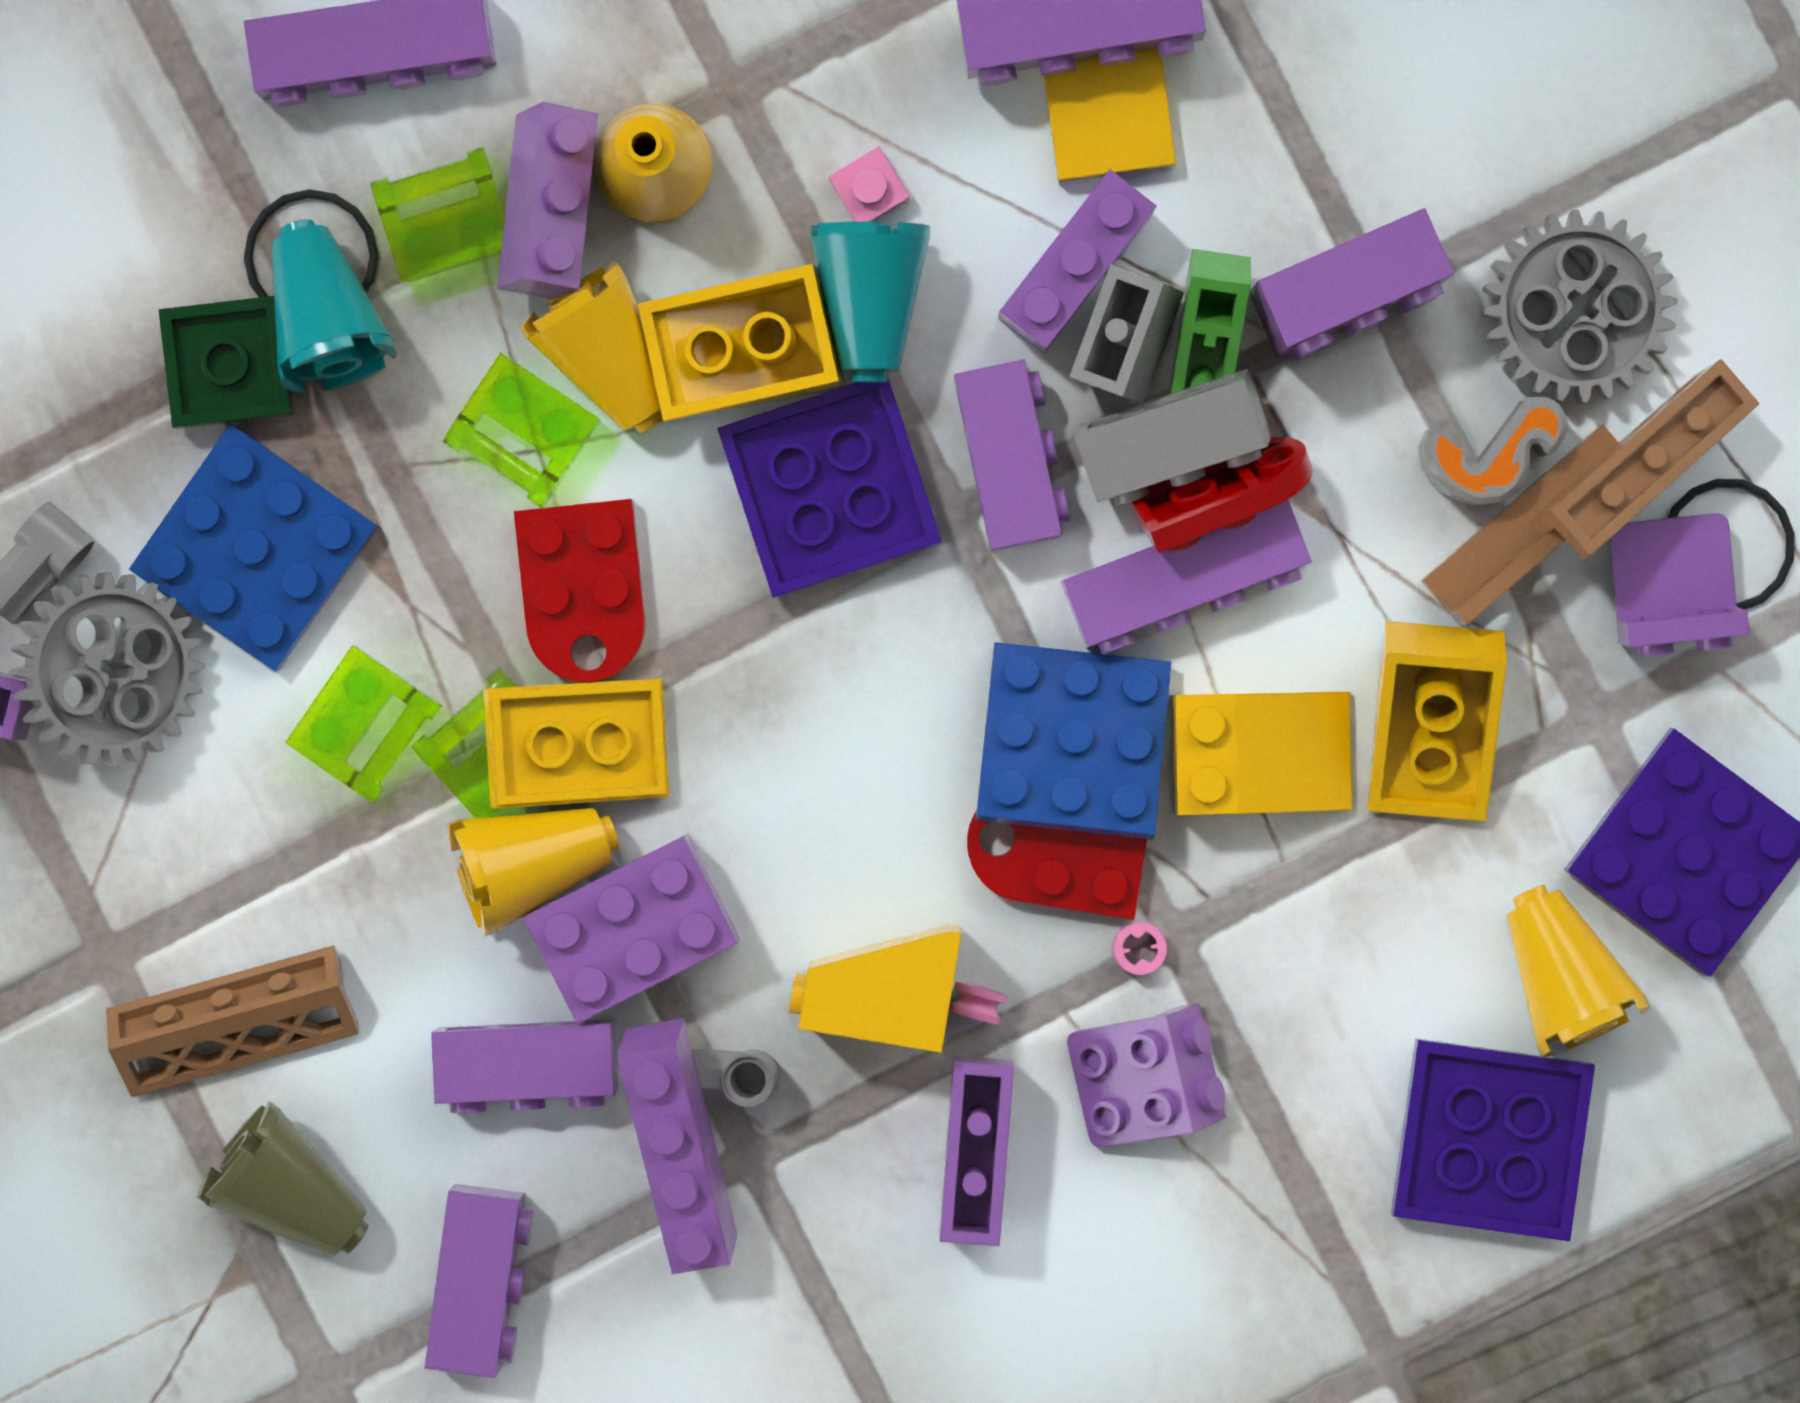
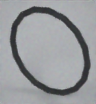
[243,189,378,297]
[1667,479,1795,610]

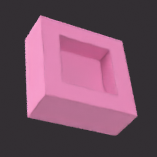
[828,146,910,222]

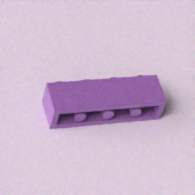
[244,0,497,107]
[957,0,1206,86]
[1061,500,1312,654]
[617,1018,738,1275]

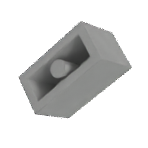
[1069,264,1184,404]

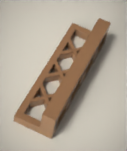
[1529,359,1760,560]
[1421,425,1619,625]
[106,945,359,1097]

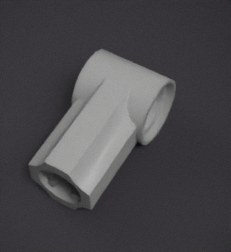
[0,501,95,624]
[692,1049,780,1107]

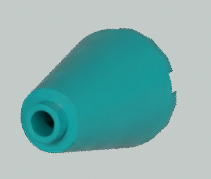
[272,219,397,392]
[810,221,930,383]

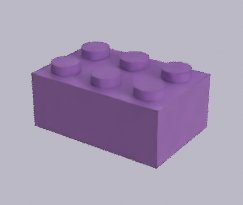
[1249,208,1454,361]
[523,834,740,1024]

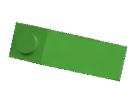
[1169,249,1251,394]

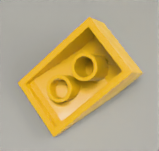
[638,264,845,422]
[1367,621,1507,822]
[1171,691,1352,815]

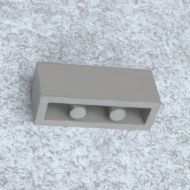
[1074,368,1272,505]

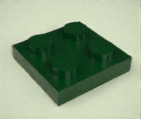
[158,296,294,429]

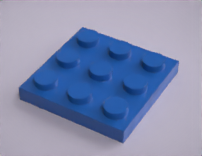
[129,423,379,671]
[975,642,1172,840]

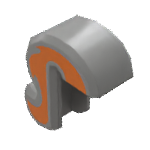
[1418,397,1567,506]

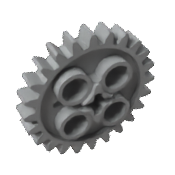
[1481,209,1678,405]
[9,572,205,766]

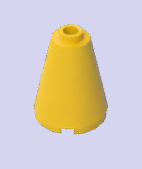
[594,104,712,223]
[519,261,663,433]
[447,807,619,937]
[1507,885,1651,1058]

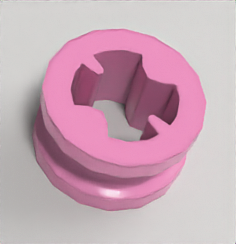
[1112,922,1167,975]
[949,981,1007,1024]

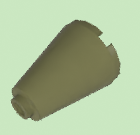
[197,1102,369,1257]

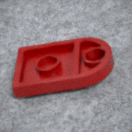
[1129,437,1313,553]
[513,499,646,682]
[967,809,1147,920]

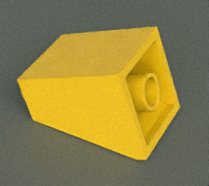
[789,924,961,1053]

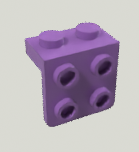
[1609,513,1750,656]
[1067,1003,1226,1147]

